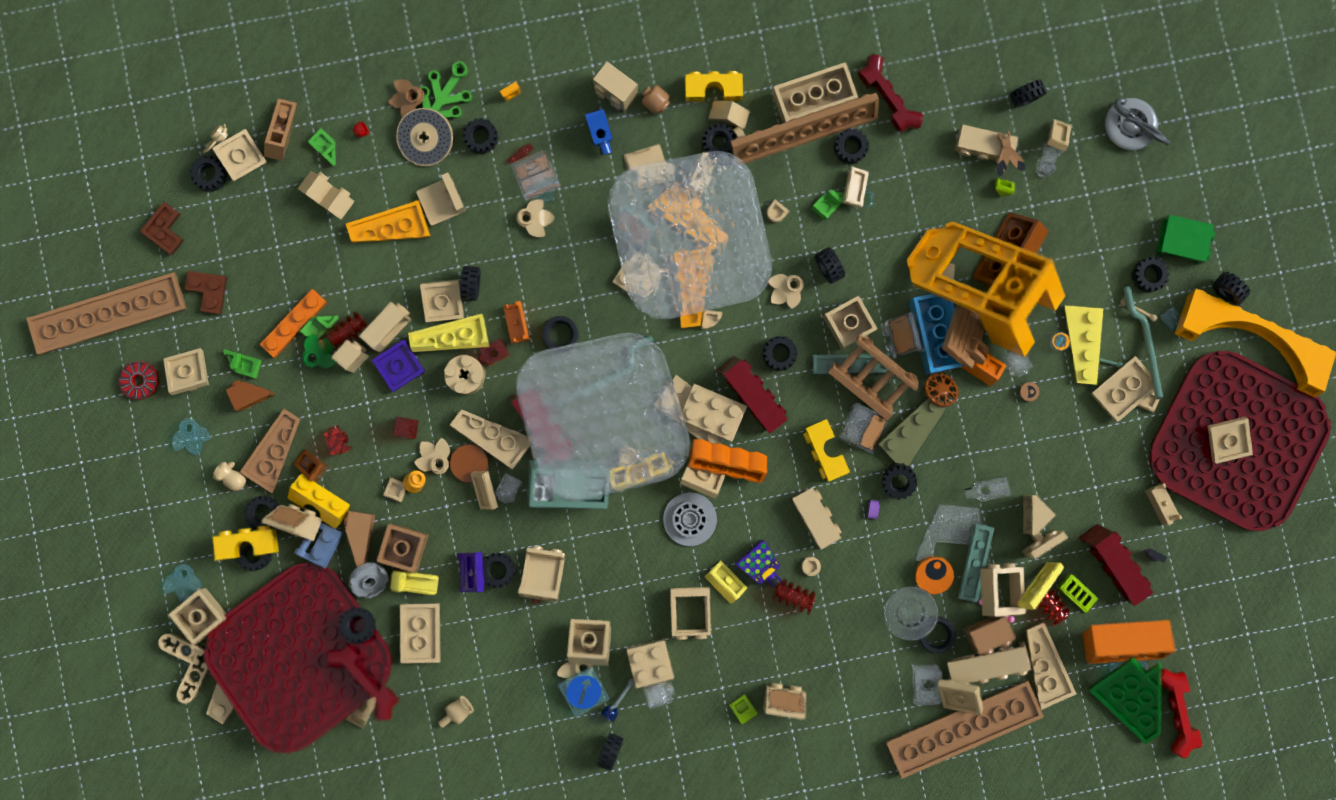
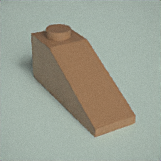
[264,98,297,161]
[344,511,375,567]

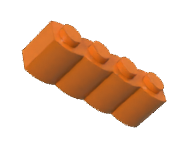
[688,439,767,483]

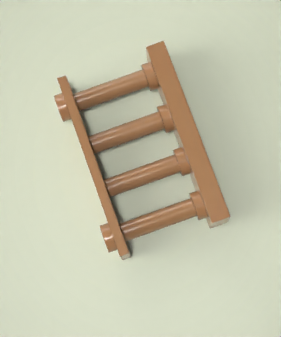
[828,333,919,420]

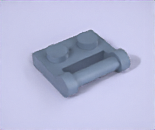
[294,523,344,569]

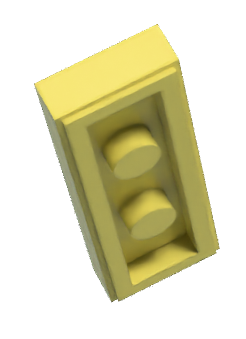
[1017,562,1064,610]

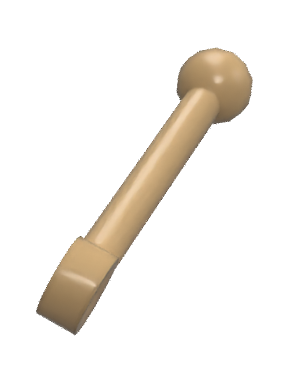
[1120,298,1157,322]

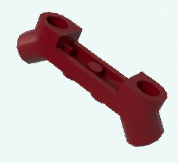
[858,54,923,133]
[326,643,400,720]

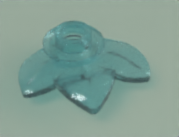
[173,418,211,456]
[163,564,202,603]

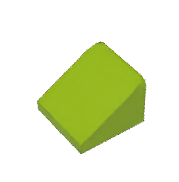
[729,694,758,724]

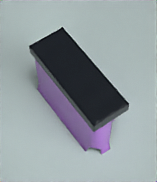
[866,500,880,520]
[1145,548,1167,563]

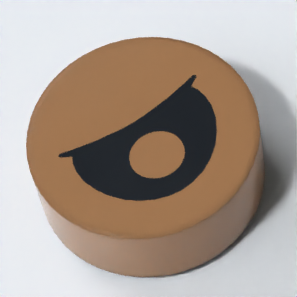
[1019,382,1039,402]

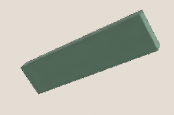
[812,354,889,375]
[957,523,994,602]

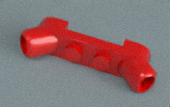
[1161,668,1202,759]

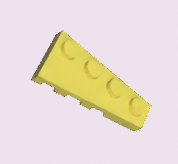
[1063,305,1103,385]
[408,314,489,352]

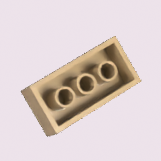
[772,62,858,123]

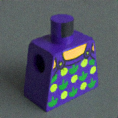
[735,539,782,588]

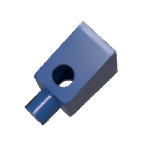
[585,109,613,156]

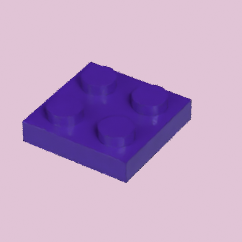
[372,339,426,393]

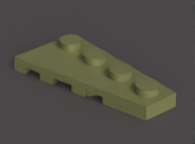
[877,392,946,466]

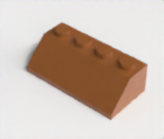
[973,212,1049,288]

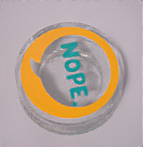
[1050,332,1071,351]

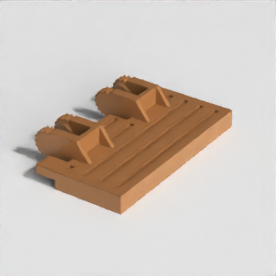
[942,285,989,369]

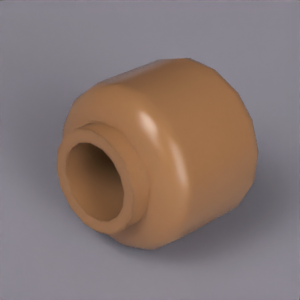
[641,85,670,114]

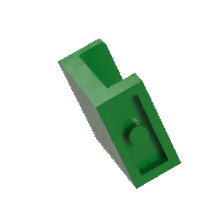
[1156,215,1215,264]

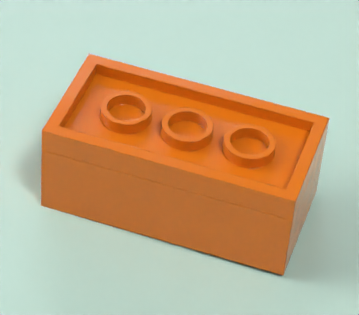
[1082,620,1175,664]

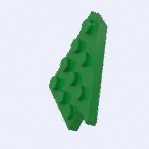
[1089,657,1161,745]

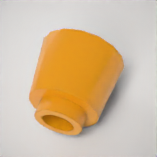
[403,471,426,493]

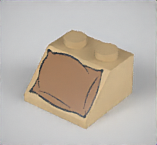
[262,504,322,541]
[763,682,806,719]

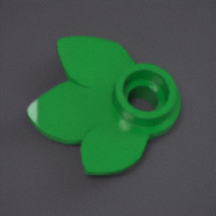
[302,334,337,368]

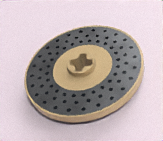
[396,108,453,166]

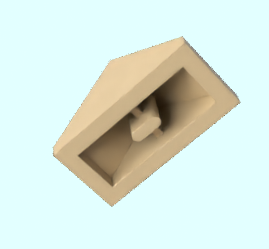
[708,101,750,130]

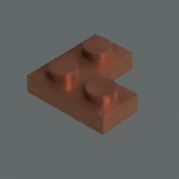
[140,202,184,255]
[185,271,228,315]

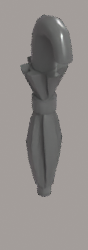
[1114,98,1170,146]

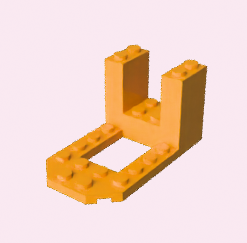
[907,221,1065,357]

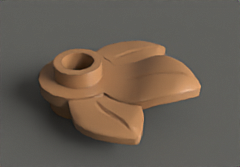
[389,79,424,117]

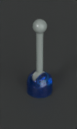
[601,678,635,722]

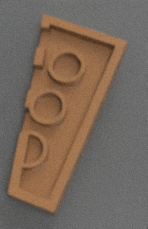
[240,408,301,494]

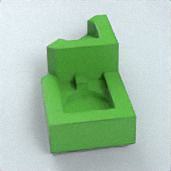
[308,128,336,166]
[811,190,844,221]
[299,316,339,340]
[223,349,262,378]

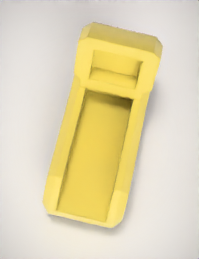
[390,571,439,595]

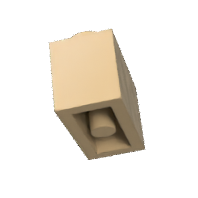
[332,340,369,373]

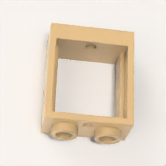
[359,302,411,353]
[980,563,1026,617]
[670,587,711,640]

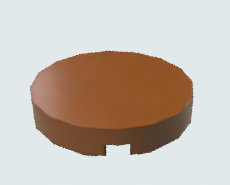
[450,444,489,483]

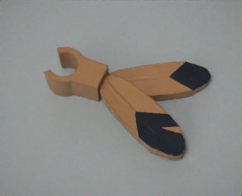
[996,130,1025,176]

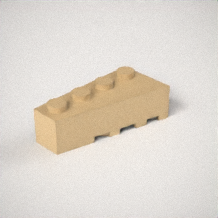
[947,641,1031,685]

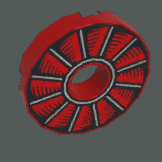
[119,362,159,399]

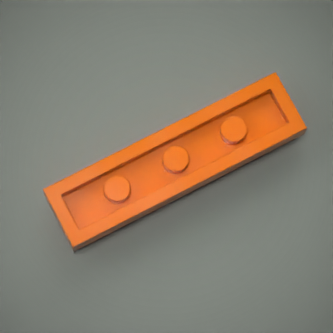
[260,289,328,358]

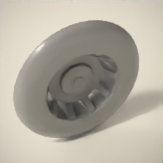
[1105,98,1158,150]
[663,492,717,546]

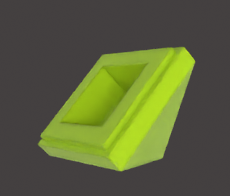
[995,178,1015,197]

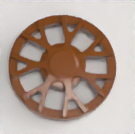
[924,373,959,407]

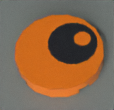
[915,556,954,595]

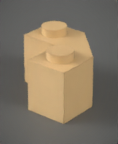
[298,171,355,219]

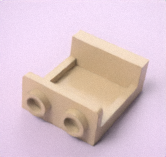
[519,546,565,603]

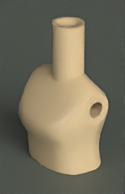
[438,696,474,728]

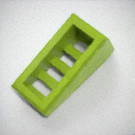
[1056,573,1098,613]

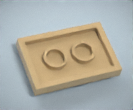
[1091,356,1154,423]
[679,384,747,442]
[400,603,441,663]

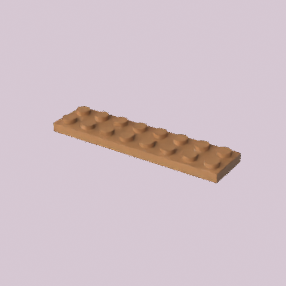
[731,93,879,167]
[26,272,187,355]
[885,680,1044,779]

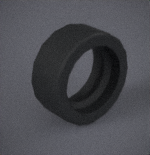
[542,316,579,353]
[917,616,956,654]

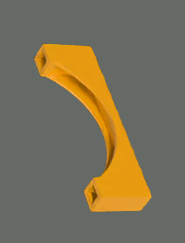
[1175,289,1336,397]

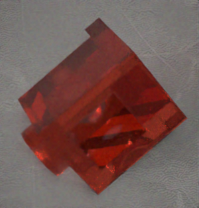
[479,338,511,366]
[393,416,419,439]
[324,425,353,456]

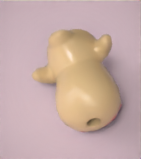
[213,462,246,491]

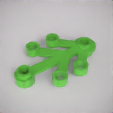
[420,61,472,119]

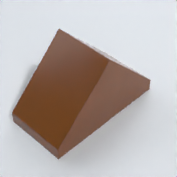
[293,449,329,481]

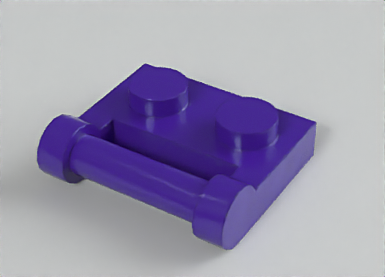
[457,552,484,592]

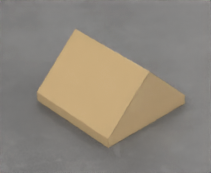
[1023,495,1056,535]

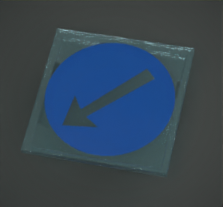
[558,666,610,717]

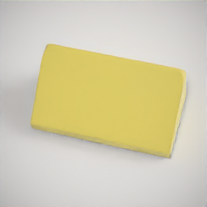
[705,561,747,604]

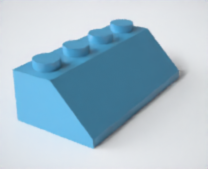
[908,294,966,375]

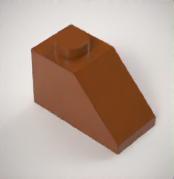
[226,380,275,412]

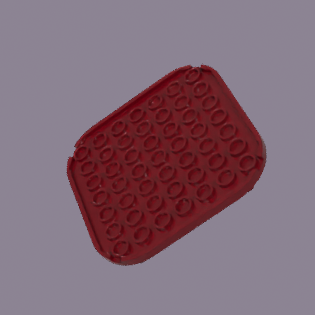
[1149,351,1331,531]
[204,562,392,753]

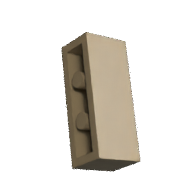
[954,125,1019,163]
[791,487,842,550]

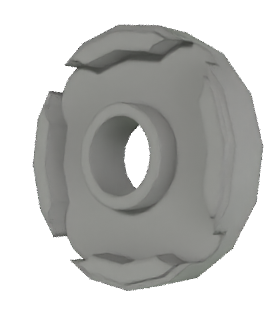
[349,563,389,598]

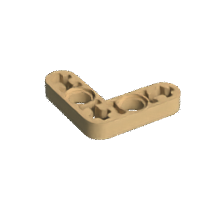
[158,633,209,703]

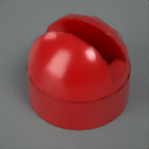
[353,121,369,138]

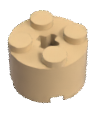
[444,355,486,395]

